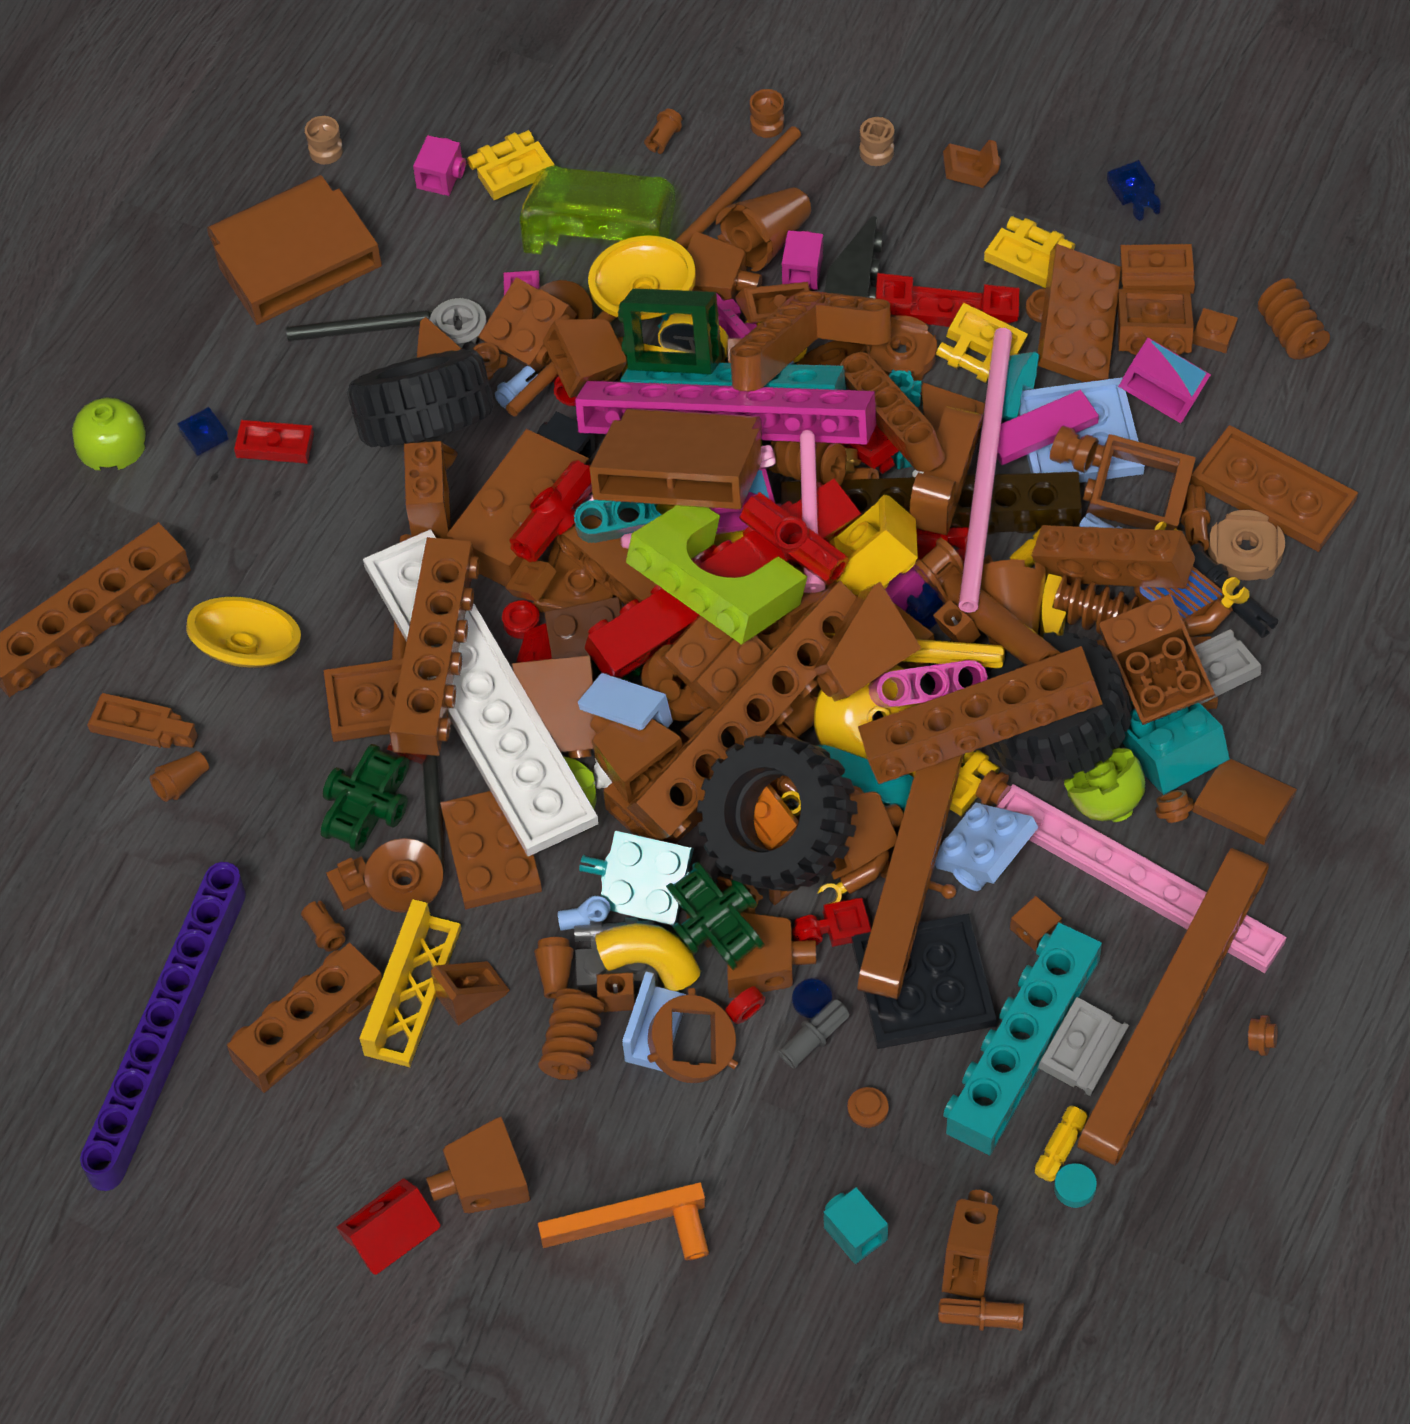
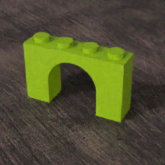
[626,505,808,645]

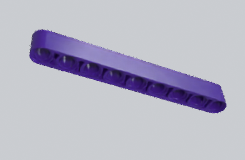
[80,862,246,1191]

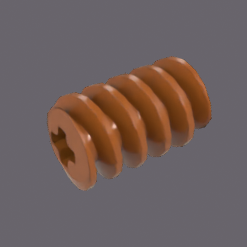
[1258,278,1330,359]
[768,441,847,485]
[1053,573,1139,635]
[538,988,605,1080]

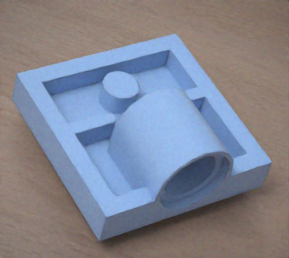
[935,802,1038,891]

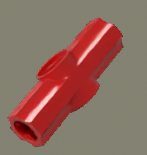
[509,460,592,563]
[739,492,849,586]

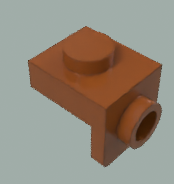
[943,140,1001,188]

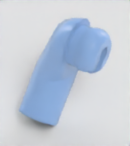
[558,896,610,931]

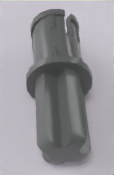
[777,999,850,1069]

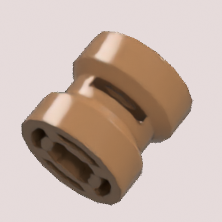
[305,116,343,165]
[860,117,894,166]

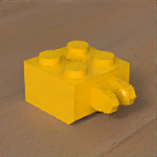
[830,495,918,597]

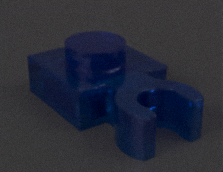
[1107,160,1161,221]
[905,582,943,630]

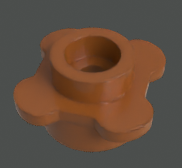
[473,343,508,380]

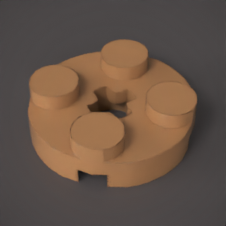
[1208,510,1285,580]

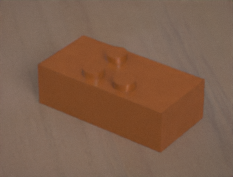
[446,429,589,587]

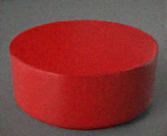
[502,600,540,639]
[725,986,765,1024]

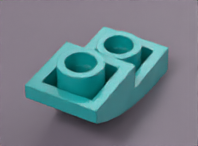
[983,352,1039,422]

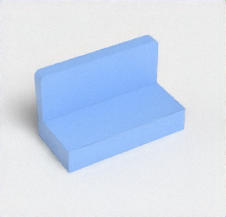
[578,673,673,730]
[623,971,686,1071]

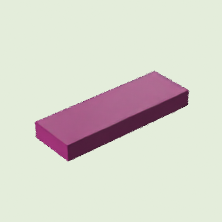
[997,389,1099,465]

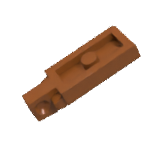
[87,693,198,748]

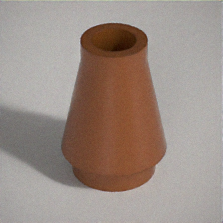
[149,751,209,802]
[534,937,574,999]

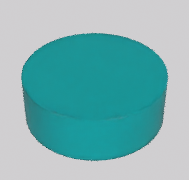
[1054,1163,1097,1208]

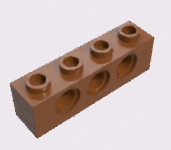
[1031,525,1195,589]
[227,942,382,1093]

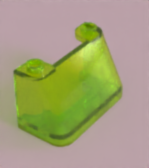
[520,166,676,254]

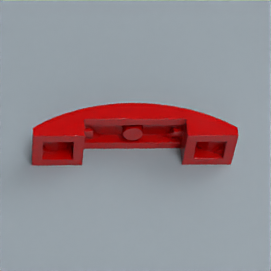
[875,273,1020,327]

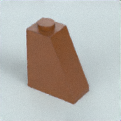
[814,582,921,702]
[512,655,597,759]

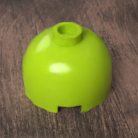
[72,397,146,471]
[1064,748,1145,822]

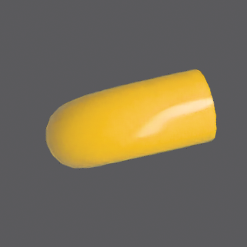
[595,923,701,991]

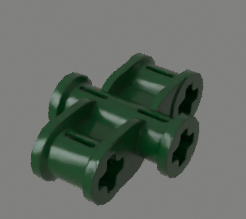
[321,744,409,852]
[666,862,765,971]

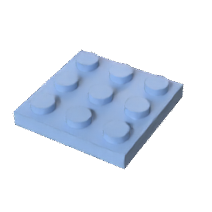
[1018,377,1145,483]

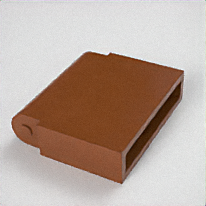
[207,175,382,325]
[590,408,762,509]

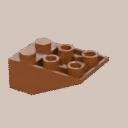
[1098,594,1215,725]

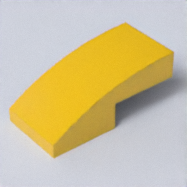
[1040,574,1066,637]

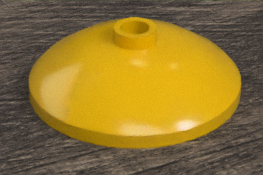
[588,235,696,320]
[186,597,301,668]
[814,665,921,759]

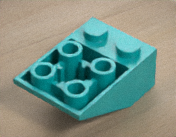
[1122,703,1230,795]

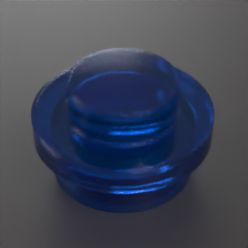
[792,978,832,1018]

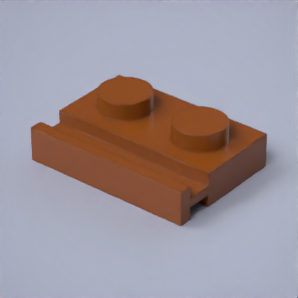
[1120,244,1195,294]

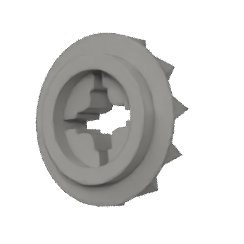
[430,298,487,348]

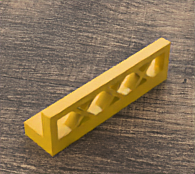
[359,899,461,1067]

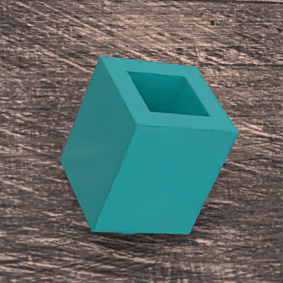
[823,1187,888,1264]

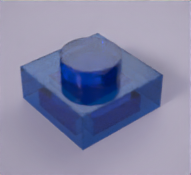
[177,407,229,456]

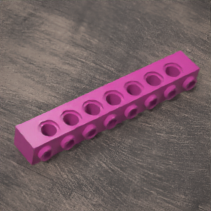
[575,381,876,444]

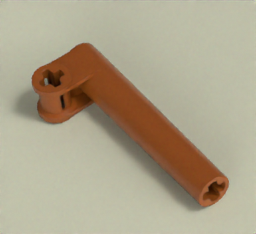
[913,538,1060,666]

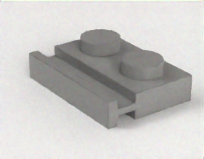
[1194,629,1261,704]
[1038,997,1129,1096]

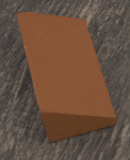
[735,282,810,324]

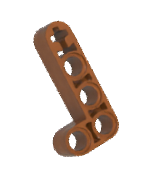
[910,406,983,535]

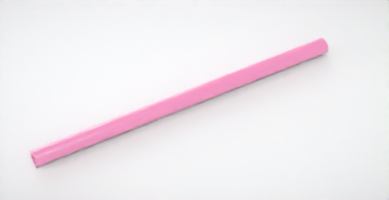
[959,328,1012,613]

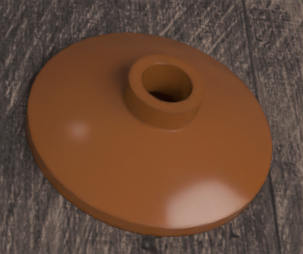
[364,838,443,913]

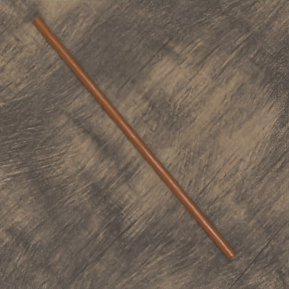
[506,126,801,416]

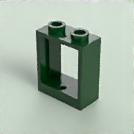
[618,288,722,374]

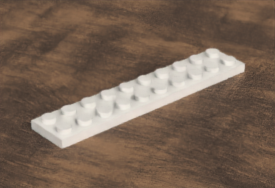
[363,529,598,856]

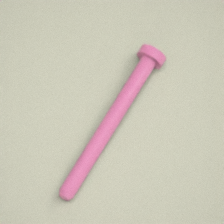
[800,430,825,593]

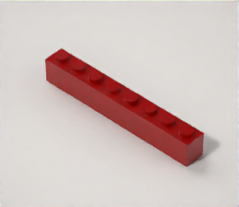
[584,478,861,679]

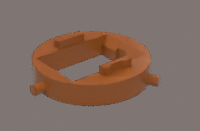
[647,988,738,1083]

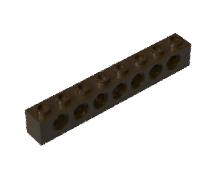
[781,472,1082,535]

